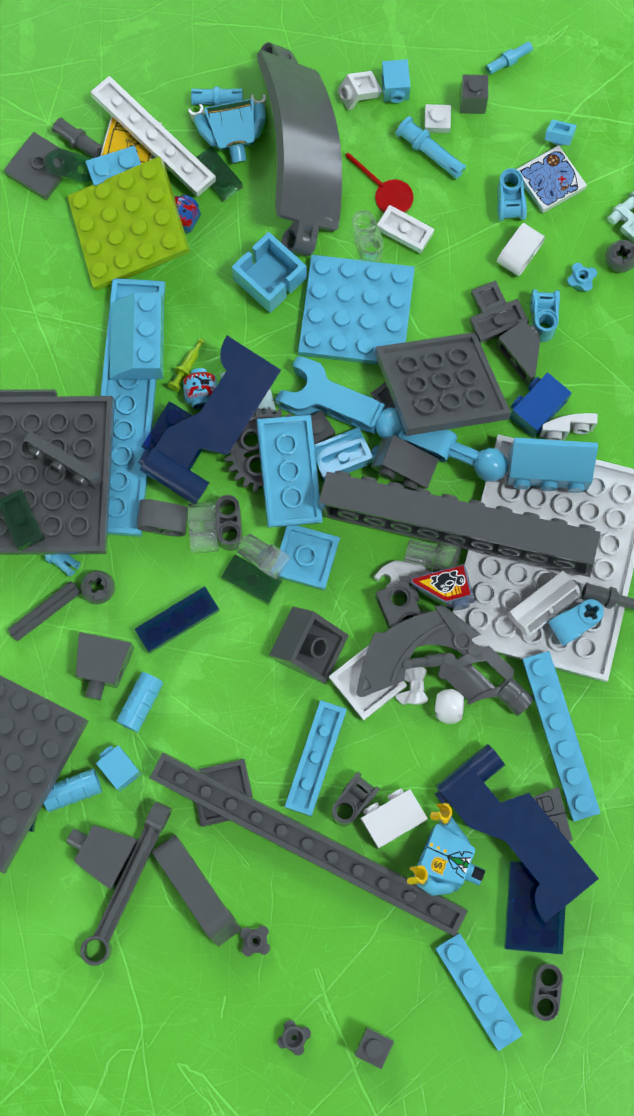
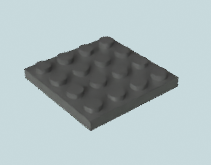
[374,332,511,436]

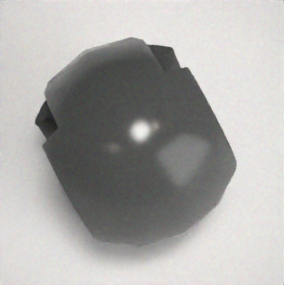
[605,240,634,273]
[80,570,115,604]

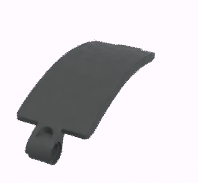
[257,42,342,256]

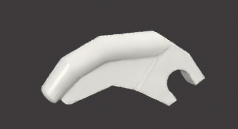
[374,560,433,588]

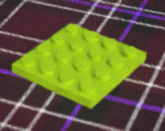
[68,156,190,291]

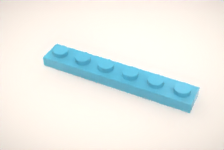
[522,651,600,821]

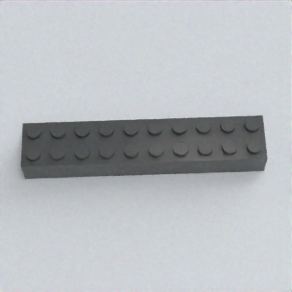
[319,470,601,577]

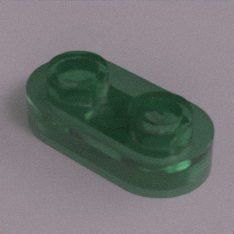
[44,148,91,183]

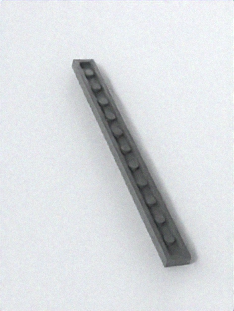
[150,752,468,937]

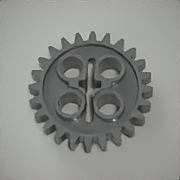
[225,407,292,493]

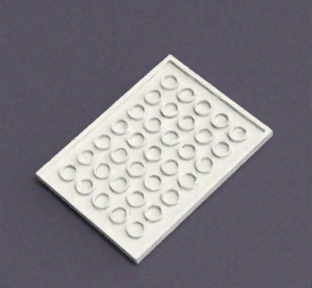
[453,434,634,682]

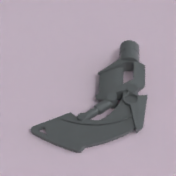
[356,605,534,716]

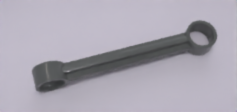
[80,801,172,966]

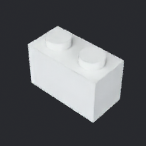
[361,788,428,849]

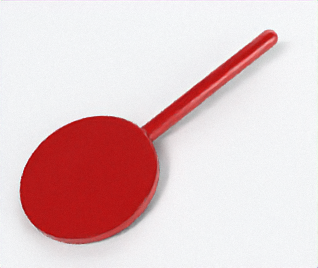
[345,153,414,213]

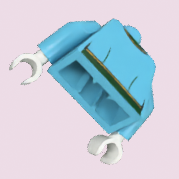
[188,94,266,164]

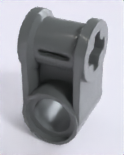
[331,771,380,826]

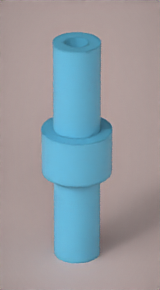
[486,41,533,75]

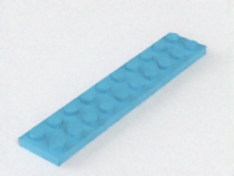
[101,278,166,537]

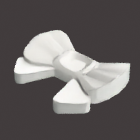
[396,667,428,705]

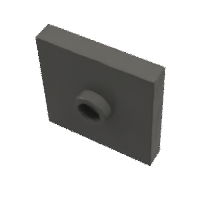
[4,132,76,200]

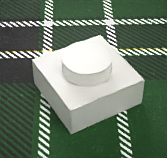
[425,104,451,133]

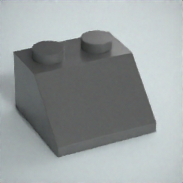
[269,606,349,684]

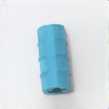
[116,672,163,733]
[44,769,102,812]

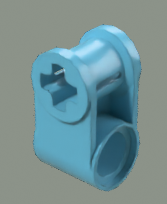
[497,168,527,221]
[530,289,560,342]
[548,599,604,646]

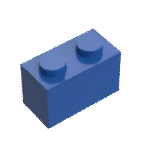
[510,372,572,439]

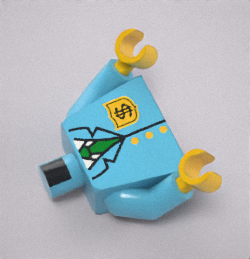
[407,803,485,896]

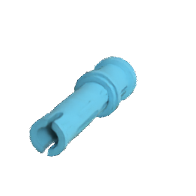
[395,116,466,179]

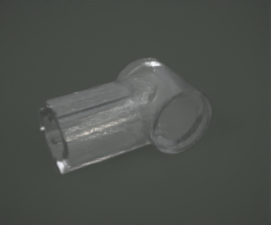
[237,534,291,580]
[404,538,461,572]

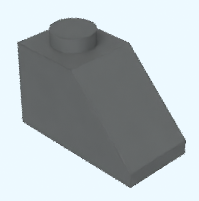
[496,320,540,387]

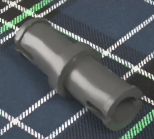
[52,117,103,159]

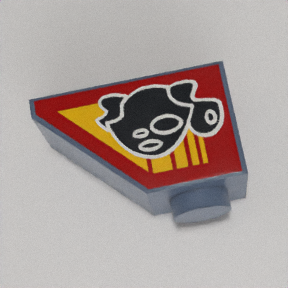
[411,564,475,610]

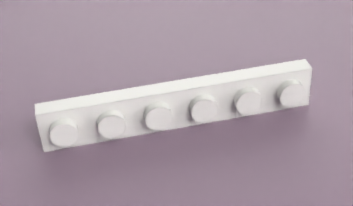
[91,76,216,197]

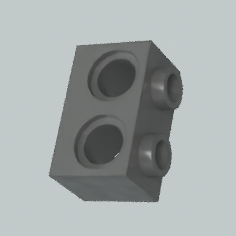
[375,580,426,629]

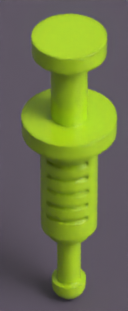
[167,338,204,392]

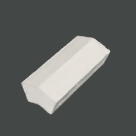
[508,571,582,637]

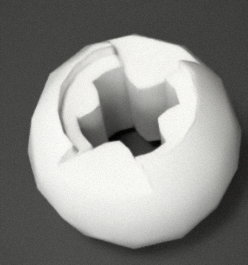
[435,689,464,724]

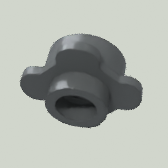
[240,926,270,956]
[277,1020,311,1055]

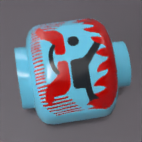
[183,368,218,410]

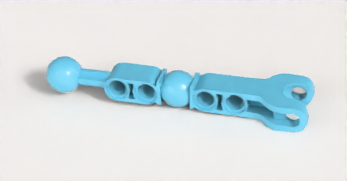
[274,356,508,482]

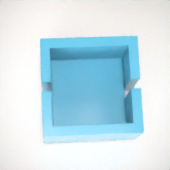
[232,232,307,313]

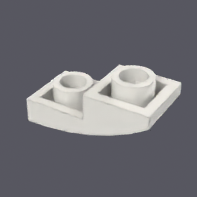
[539,413,598,441]

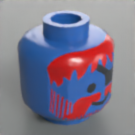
[174,194,201,234]

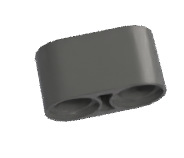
[215,495,243,551]
[136,499,188,537]
[529,963,563,1021]

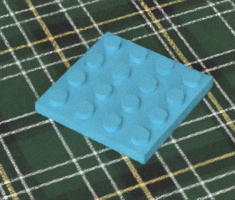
[298,255,415,365]

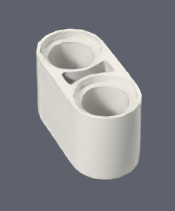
[497,223,546,276]

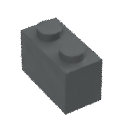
[371,435,439,491]

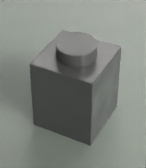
[460,75,488,114]
[354,1026,394,1069]

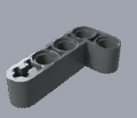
[152,834,242,947]

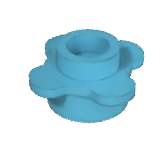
[567,263,597,291]

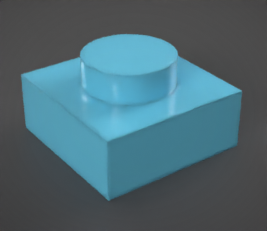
[545,119,577,146]

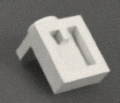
[338,71,382,110]

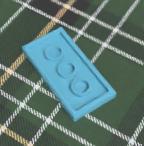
[256,415,323,528]

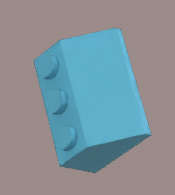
[109,292,164,380]
[507,438,598,493]

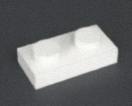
[376,205,434,254]

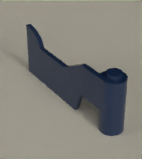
[138,335,281,505]
[434,744,599,923]

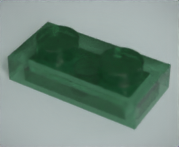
[196,146,243,202]
[0,489,45,551]
[221,554,282,606]

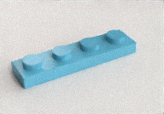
[285,700,347,817]
[435,933,522,1051]

